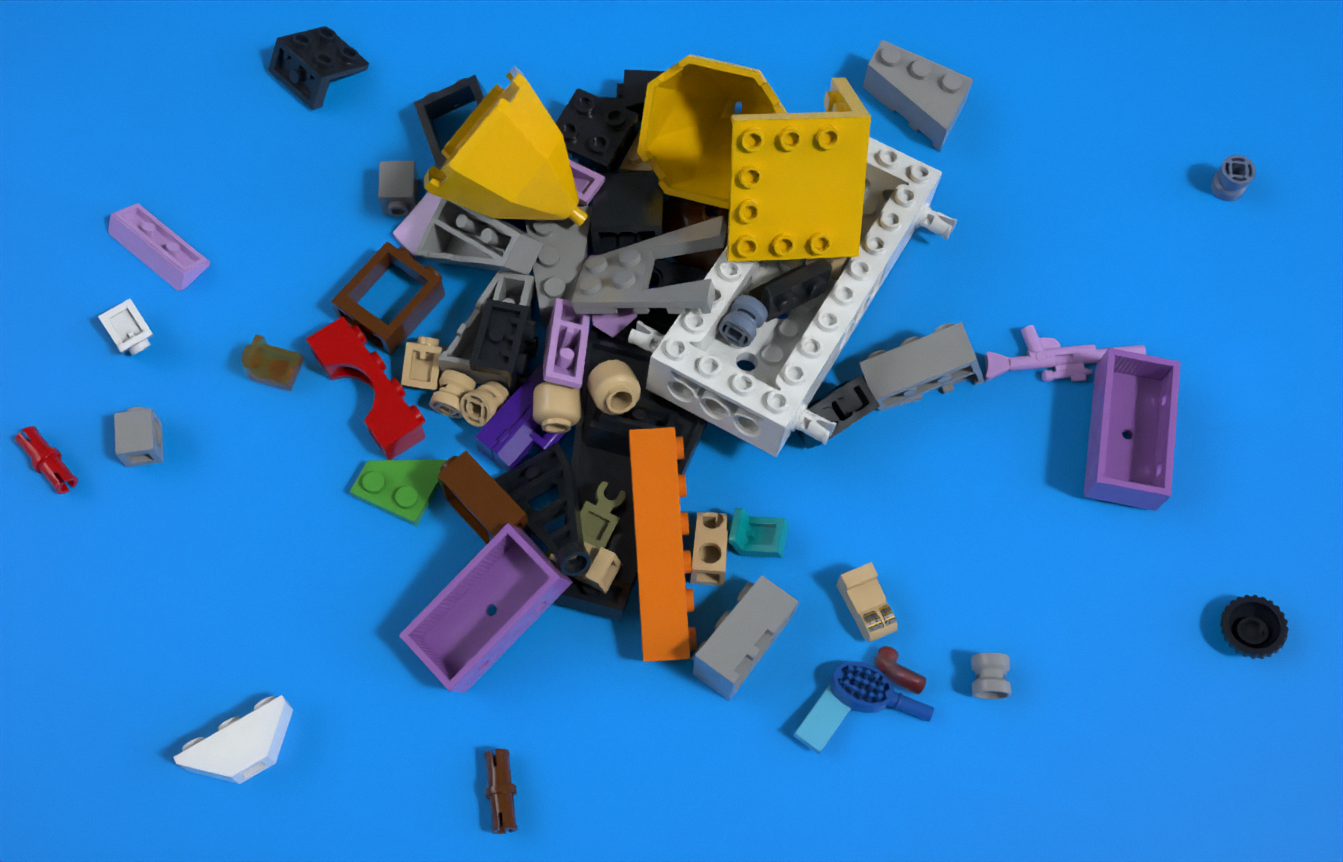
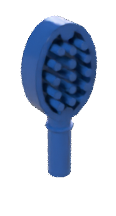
[829,661,934,722]

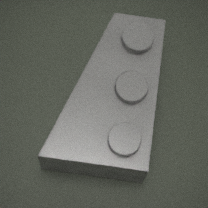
[863,40,974,152]
[414,198,544,275]
[525,205,593,327]

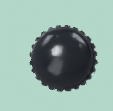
[1220,595,1289,659]

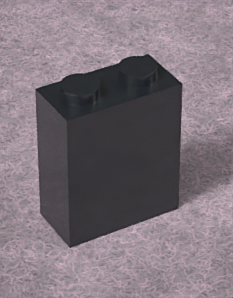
[591,172,666,254]

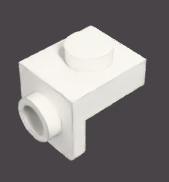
[98,299,154,356]

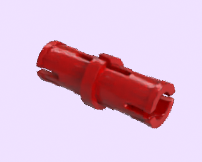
[15,426,78,494]

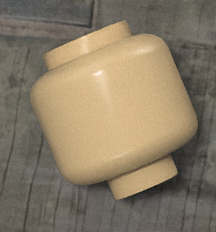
[587,360,641,415]
[532,381,581,433]

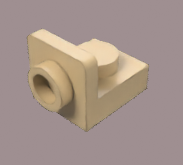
[401,336,448,390]

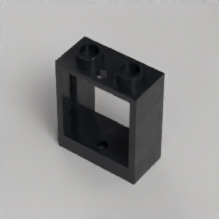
[414,75,487,169]

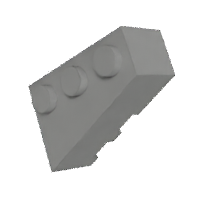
[438,270,536,389]
[859,322,985,411]
[691,575,799,701]

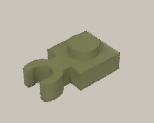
[580,481,626,548]

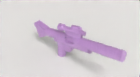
[984,325,1146,382]

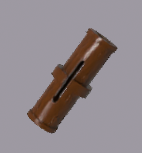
[484,749,518,834]

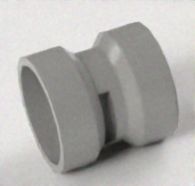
[971,653,1011,700]

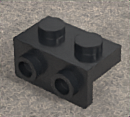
[748,258,833,323]

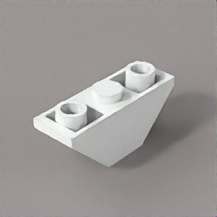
[173,695,293,784]

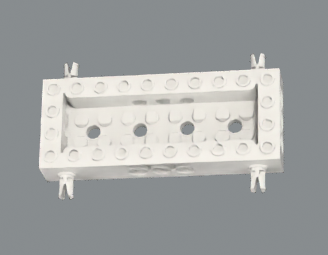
[628,137,957,457]

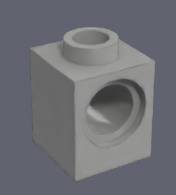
[378,161,419,217]
[114,407,164,467]

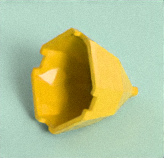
[637,54,788,209]
[424,66,588,226]

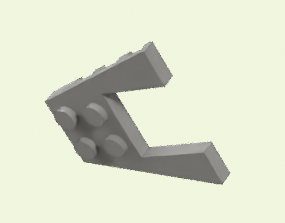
[571,216,727,314]

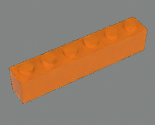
[629,427,697,662]

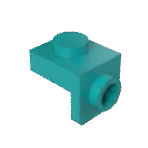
[727,508,789,558]

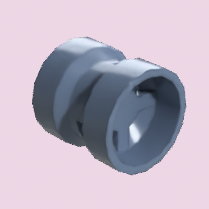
[1210,155,1256,201]
[719,295,768,347]

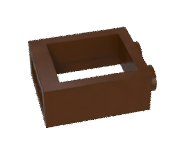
[331,241,445,356]
[437,451,531,544]

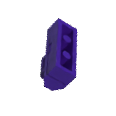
[475,362,566,471]

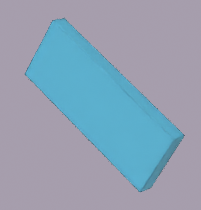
[793,685,851,754]

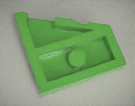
[350,459,446,527]

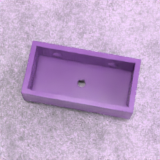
[1083,348,1181,511]
[399,523,573,693]

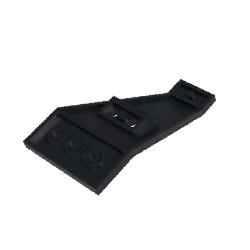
[553,311,708,621]

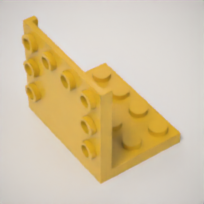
[726,78,871,262]

